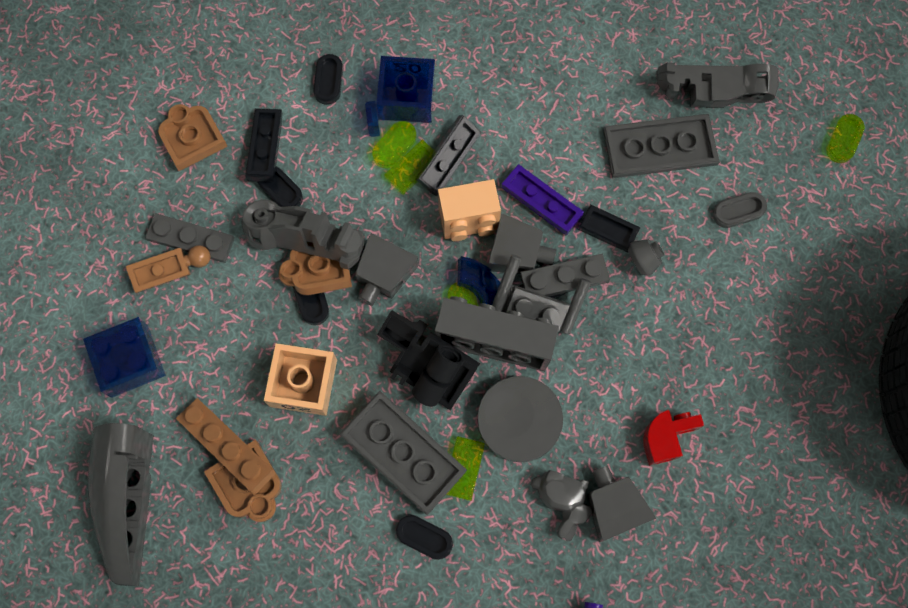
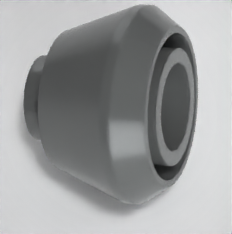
[628,239,664,276]

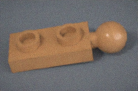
[126,245,211,293]

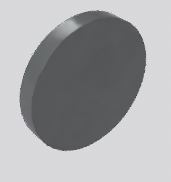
[477,376,563,462]

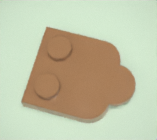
[158,104,228,171]
[278,242,352,295]
[204,439,282,522]

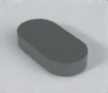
[713,192,767,228]

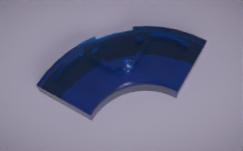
[457,256,502,312]

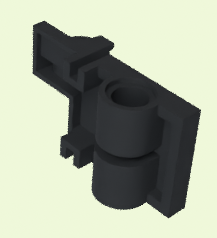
[377,310,480,410]

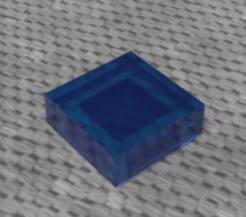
[365,101,380,137]

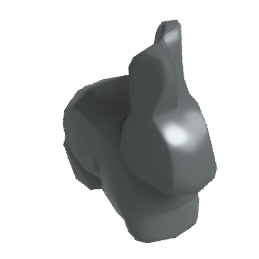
[530,470,592,541]

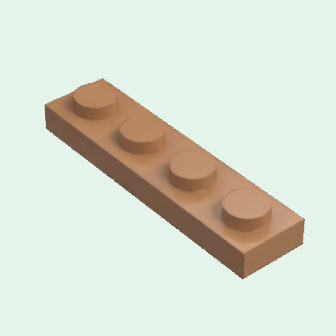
[176,398,276,496]

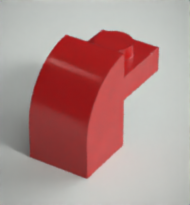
[643,410,704,466]

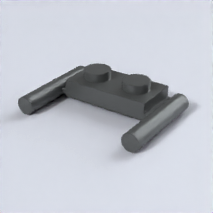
[492,254,591,334]

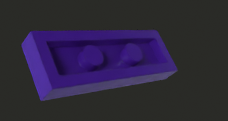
[501,164,584,236]

